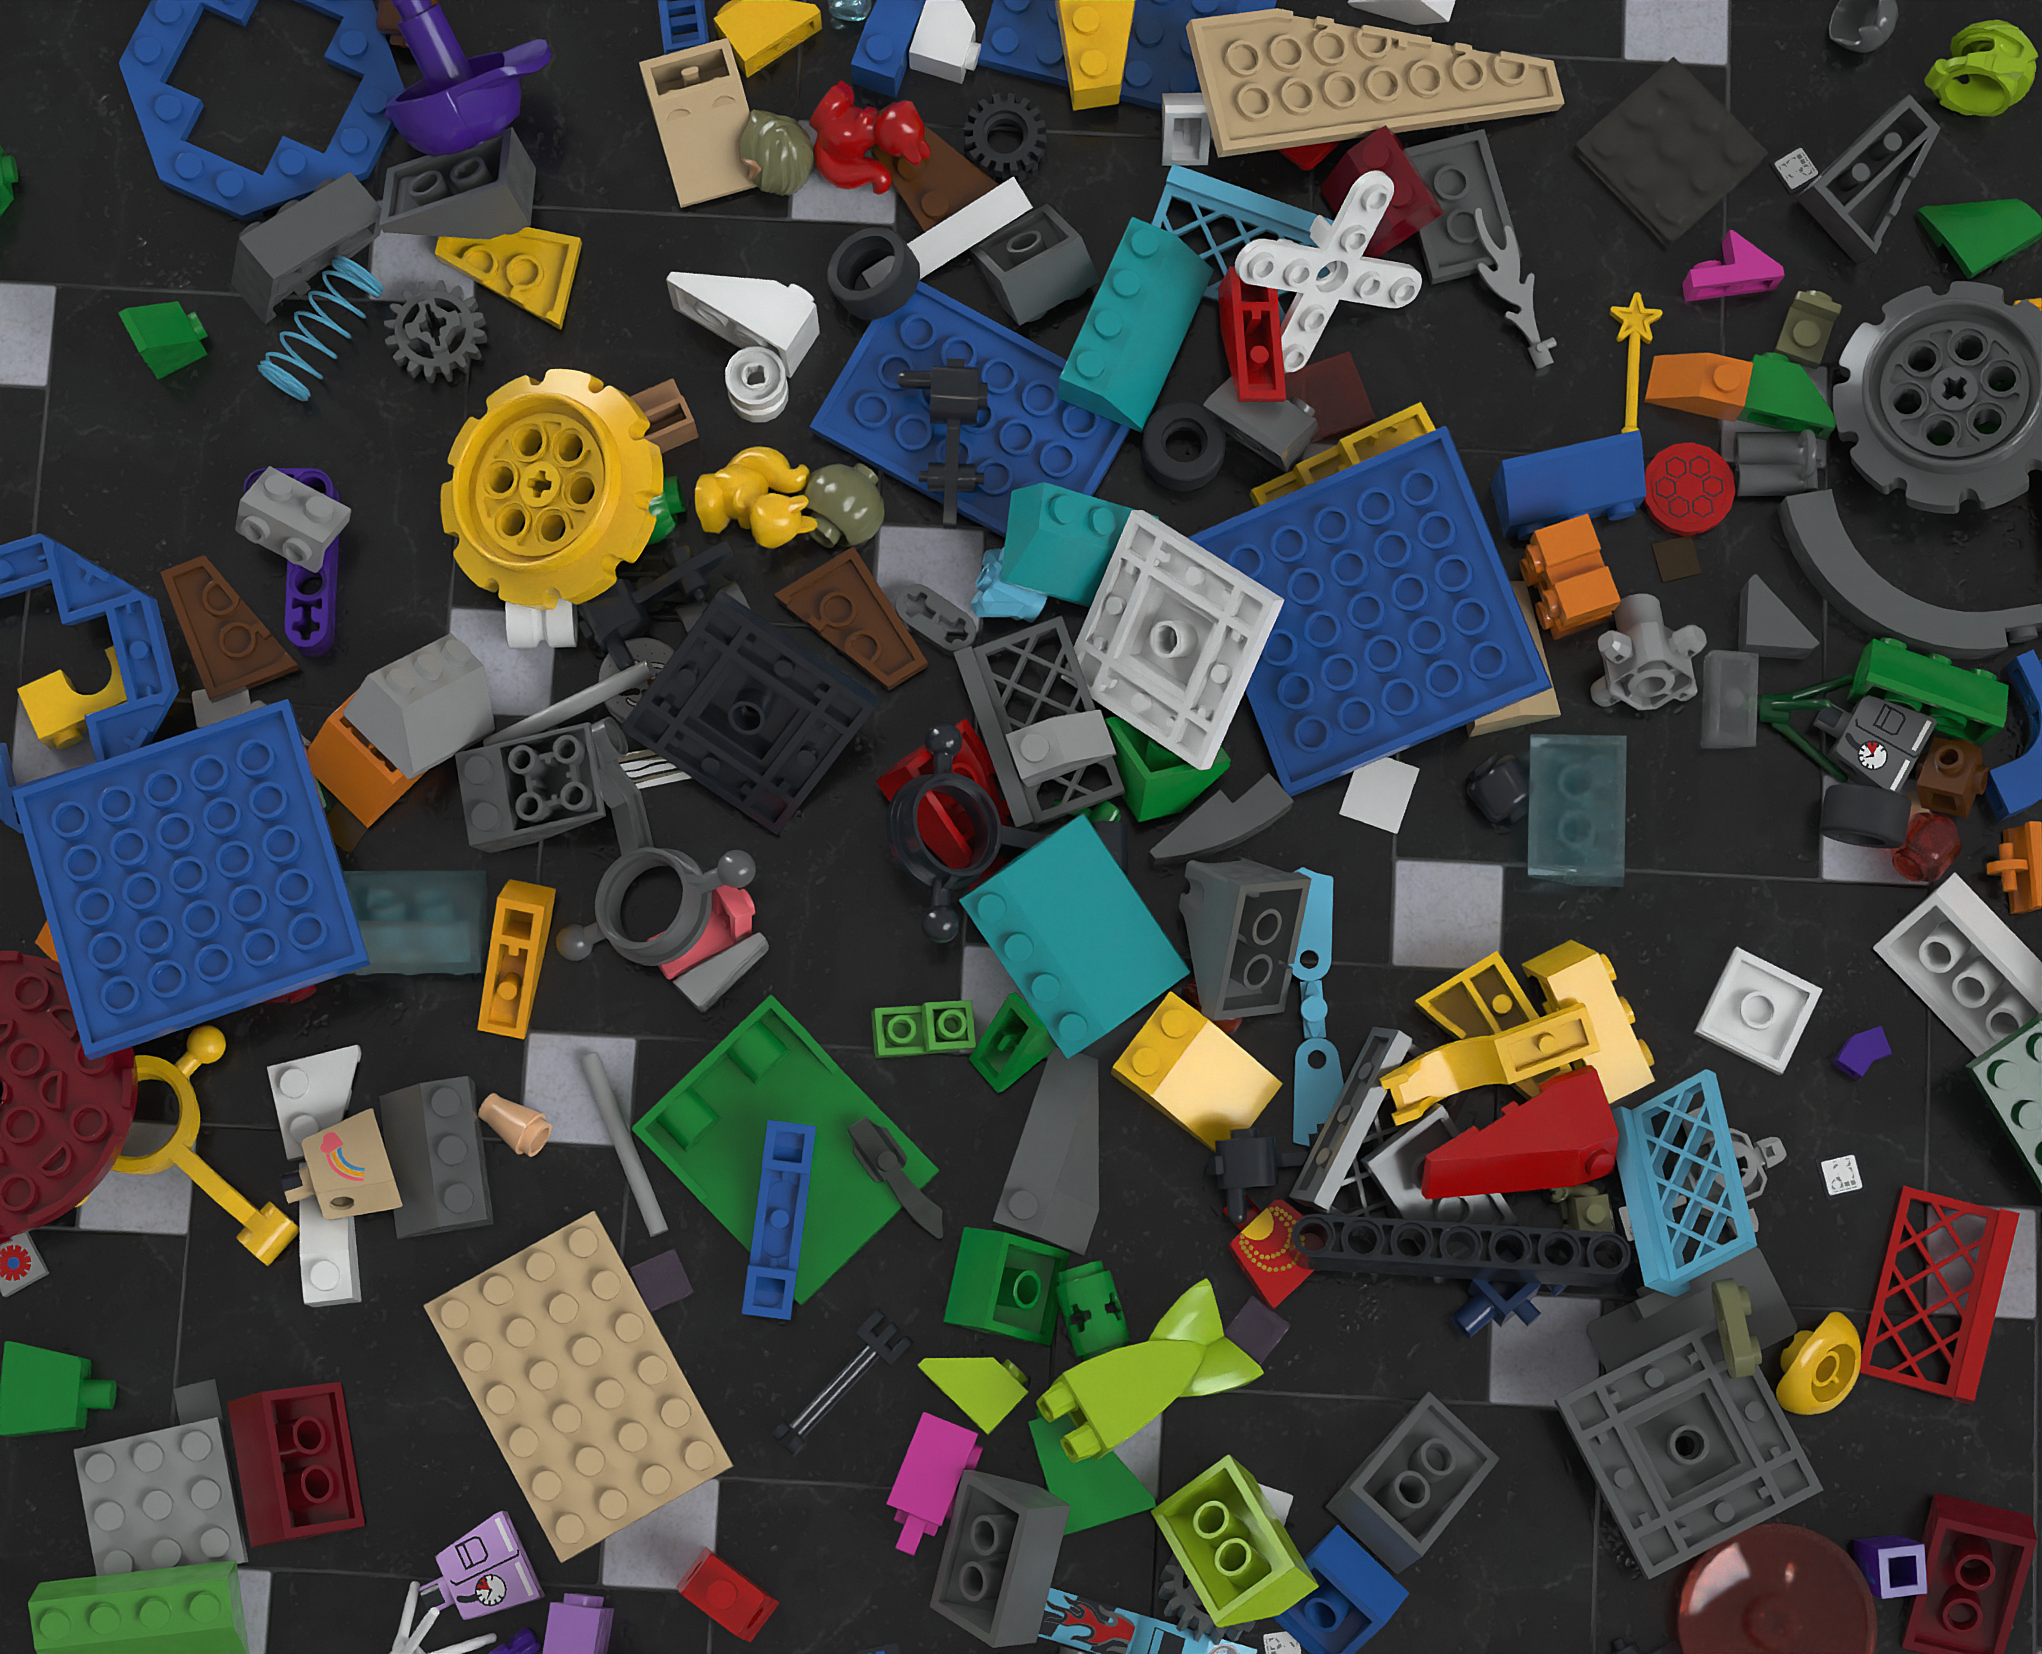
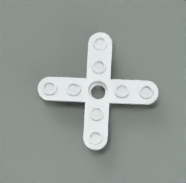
[1235,171,1422,375]

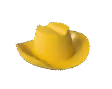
[1776,1311,1861,1415]

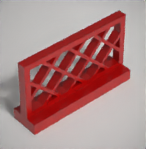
[1859,1186,2020,1405]

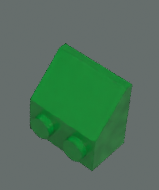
[943,1227,1071,1347]

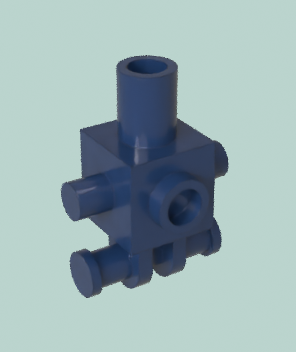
[1450,1223,1568,1339]

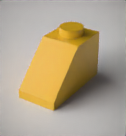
[713,0,822,78]

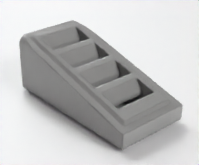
[673,932,769,1013]

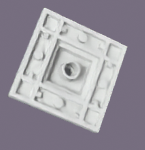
[1061,510,1285,770]

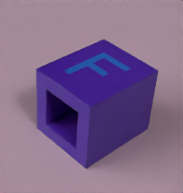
[1854,1534,1927,1599]

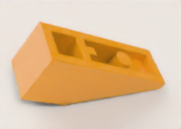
[477,879,556,1039]

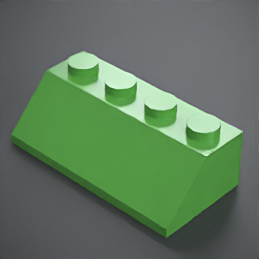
[28,1560,249,1654]

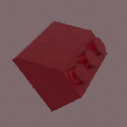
[227,1382,365,1548]

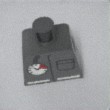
[1813,695,1938,793]

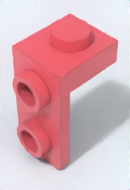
[647,885,755,979]

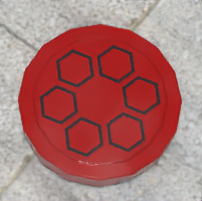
[1643,442,1736,536]

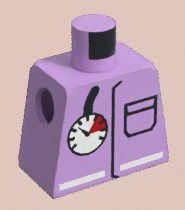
[419,1511,545,1620]

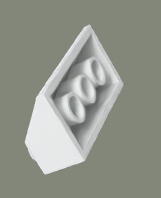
[1873,873,2042,1057]

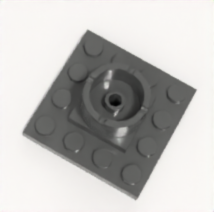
[1554,1318,1823,1580]

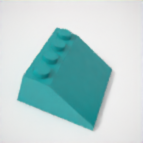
[959,813,1191,1059]

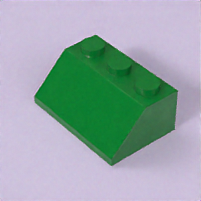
[1847,637,2009,747]

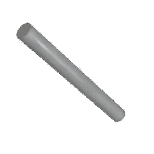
[483,659,656,746]
[580,1053,669,1237]

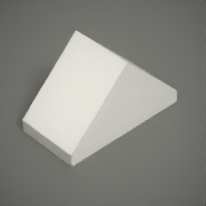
[1162,93,1211,166]

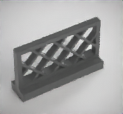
[953,616,1126,831]
[1289,1027,1471,1244]

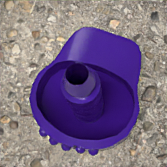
[385,0,552,156]

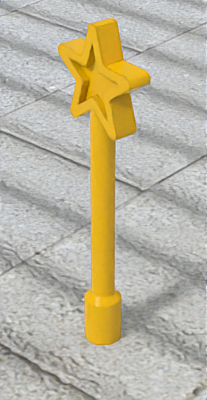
[1609,292,1662,434]

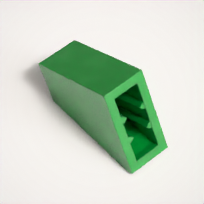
[1028,1409,1156,1536]

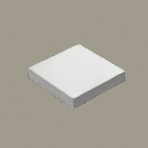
[1694,947,1823,1076]

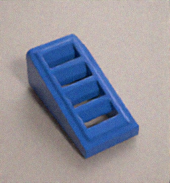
[658,0,711,55]

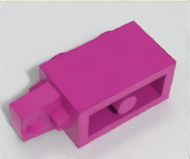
[886,1412,983,1556]

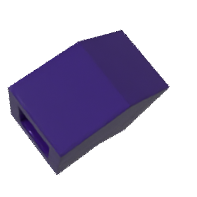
[1832,1026,1892,1080]

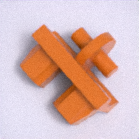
[1987,821,2042,914]

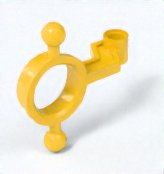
[75,1025,300,1266]

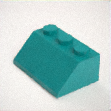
[1000,482,1159,608]

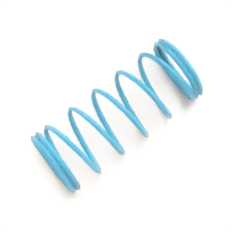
[257,255,384,401]

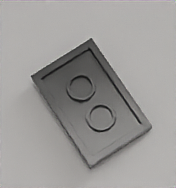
[1405,129,1522,285]
[1360,1103,1518,1278]

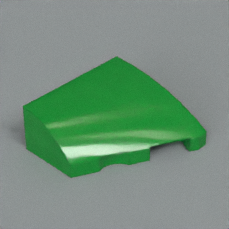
[1915,199,2042,280]

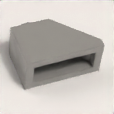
[1006,709,1117,787]

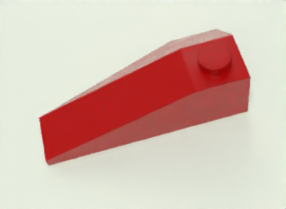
[875,718,1012,888]
[1421,1065,1619,1200]

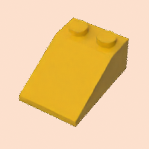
[1111,991,1283,1153]

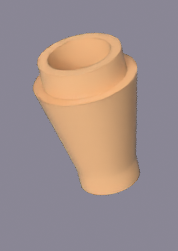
[478,1093,552,1157]

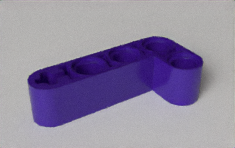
[243,468,340,658]

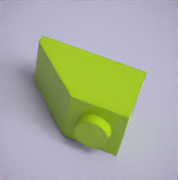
[918,1357,1028,1436]

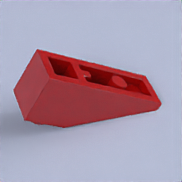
[1218,266,1286,402]

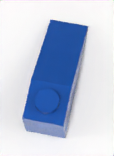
[851,0,926,98]

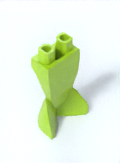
[1036,1278,1264,1463]

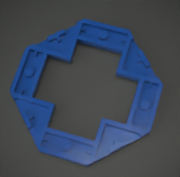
[119,0,405,222]
[0,533,179,834]

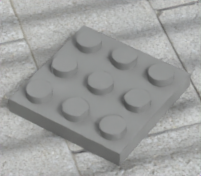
[74,1417,248,1576]

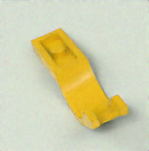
[1379,1002,1602,1126]

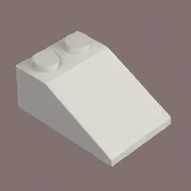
[666,272,820,378]

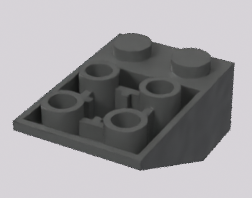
[455,722,606,853]

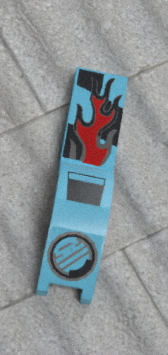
[1038,1588,1257,1654]

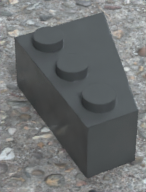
[1796,94,1941,265]
[231,171,382,325]

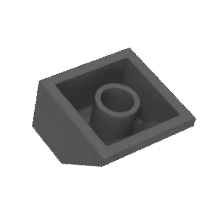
[968,203,1100,326]
[1203,376,1319,473]

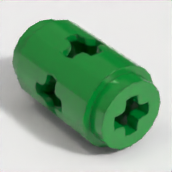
[1054,1260,1131,1362]

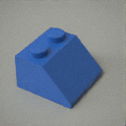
[1272,1525,1409,1654]

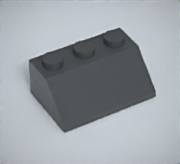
[379,1076,494,1239]
[930,1469,1071,1648]

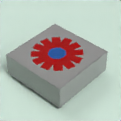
[0,1232,50,1297]

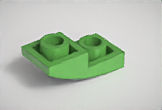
[871,1000,976,1058]

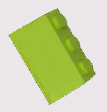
[1151,1454,1319,1628]

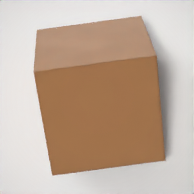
[630,378,698,453]

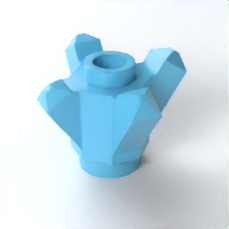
[971,547,1048,623]

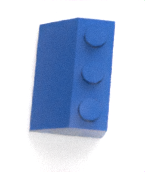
[1490,430,1646,541]

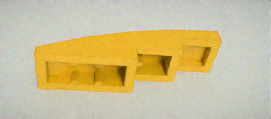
[1249,402,1436,508]

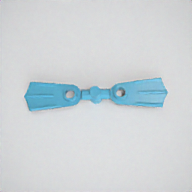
[1288,867,1344,1146]

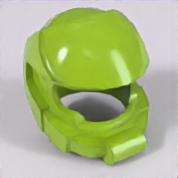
[1925,20,2038,116]

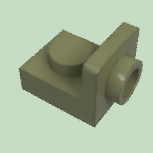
[1773,290,1842,369]

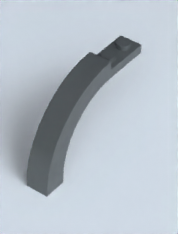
[1777,489,2042,660]

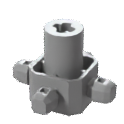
[1590,594,1707,710]
[1668,1107,1786,1238]

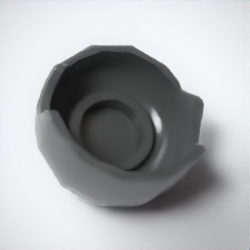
[1829,0,1899,53]

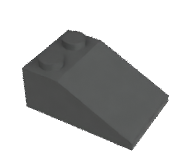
[379,127,536,240]
[1325,1392,1500,1574]

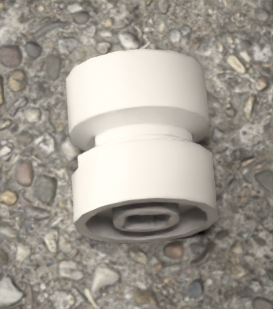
[725,346,788,423]
[505,597,578,649]

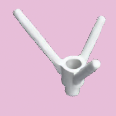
[389,1581,497,1654]

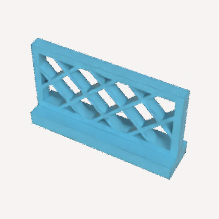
[1151,163,1334,324]
[1611,1069,1757,1297]

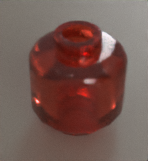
[1890,812,1962,882]

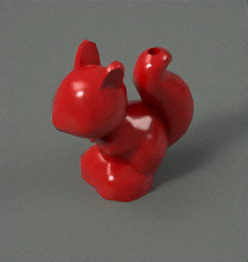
[809,80,931,195]

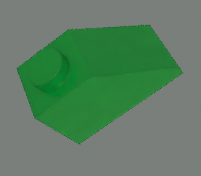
[118,301,208,380]
[1736,353,1836,441]

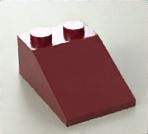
[1901,1493,2037,1654]

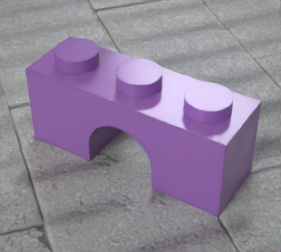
[543,1593,614,1654]

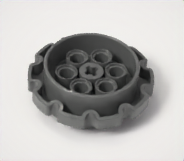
[1833,281,2042,514]

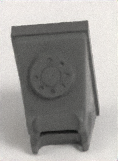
[1179,856,1312,1021]

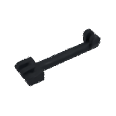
[771,1308,914,1455]

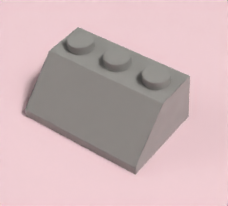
[342,633,495,780]

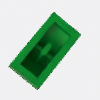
[968,992,1056,1093]

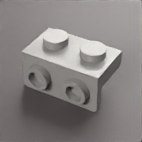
[235,466,351,573]

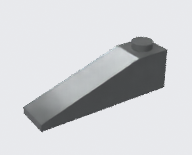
[993,1045,1099,1256]

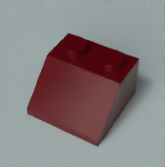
[1320,125,1445,259]

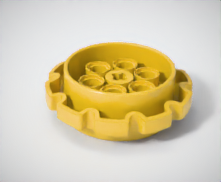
[441,369,663,610]

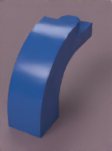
[1984,649,2042,822]

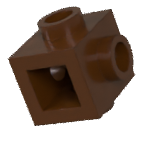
[1915,737,1989,818]

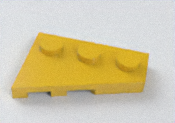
[434,227,582,330]

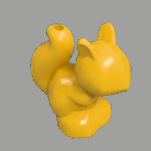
[695,446,818,549]

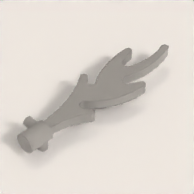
[1474,208,1557,369]

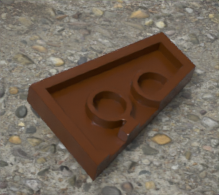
[774,546,928,691]
[160,555,301,704]

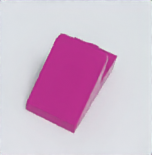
[1682,230,1784,302]

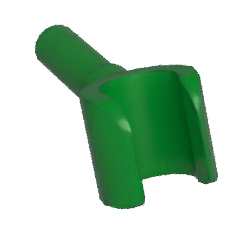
[1052,798,1121,823]

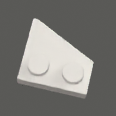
[267,1045,362,1162]

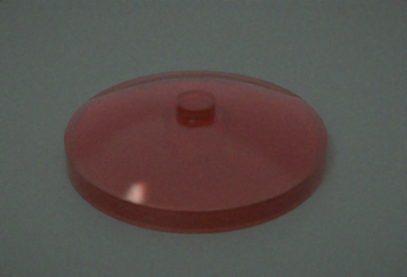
[1676,1523,1877,1654]

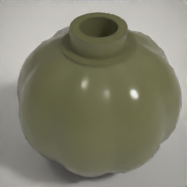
[799,463,885,548]

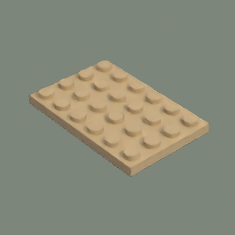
[423,1211,734,1563]

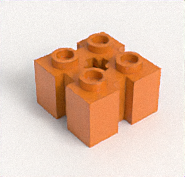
[1519,513,1621,640]

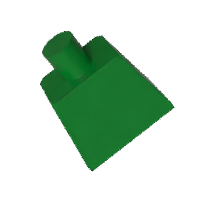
[0,1341,116,1437]

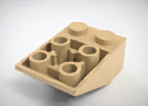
[639,38,757,208]

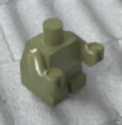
[1549,1183,1616,1258]

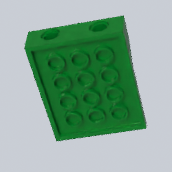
[631,995,940,1306]

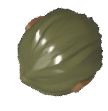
[739,109,814,196]

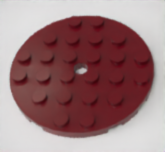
[0,951,138,1238]

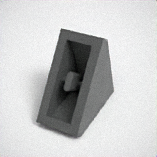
[1738,574,1819,659]

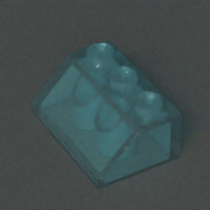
[1528,734,1627,887]
[343,871,487,975]

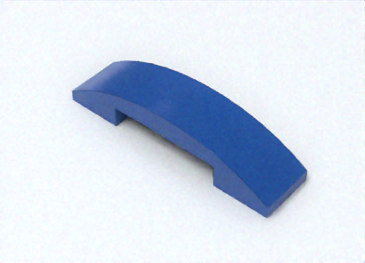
[742,1120,816,1320]

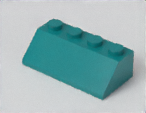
[1057,217,1214,433]

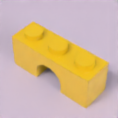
[17,646,180,749]

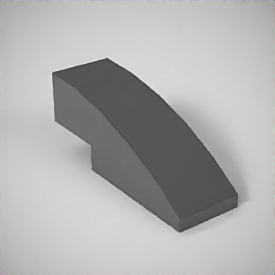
[1147,773,1294,867]

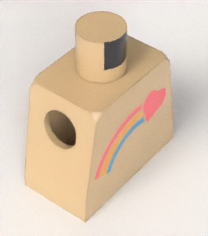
[280,1108,403,1220]

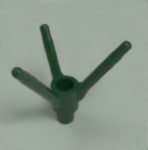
[1742,674,1854,784]

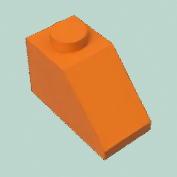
[1644,352,1753,422]

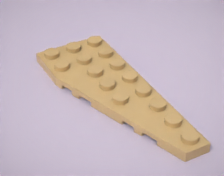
[1186,8,1565,157]

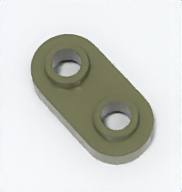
[1711,1278,1762,1379]

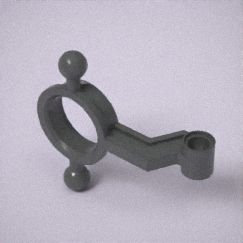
[556,717,756,966]

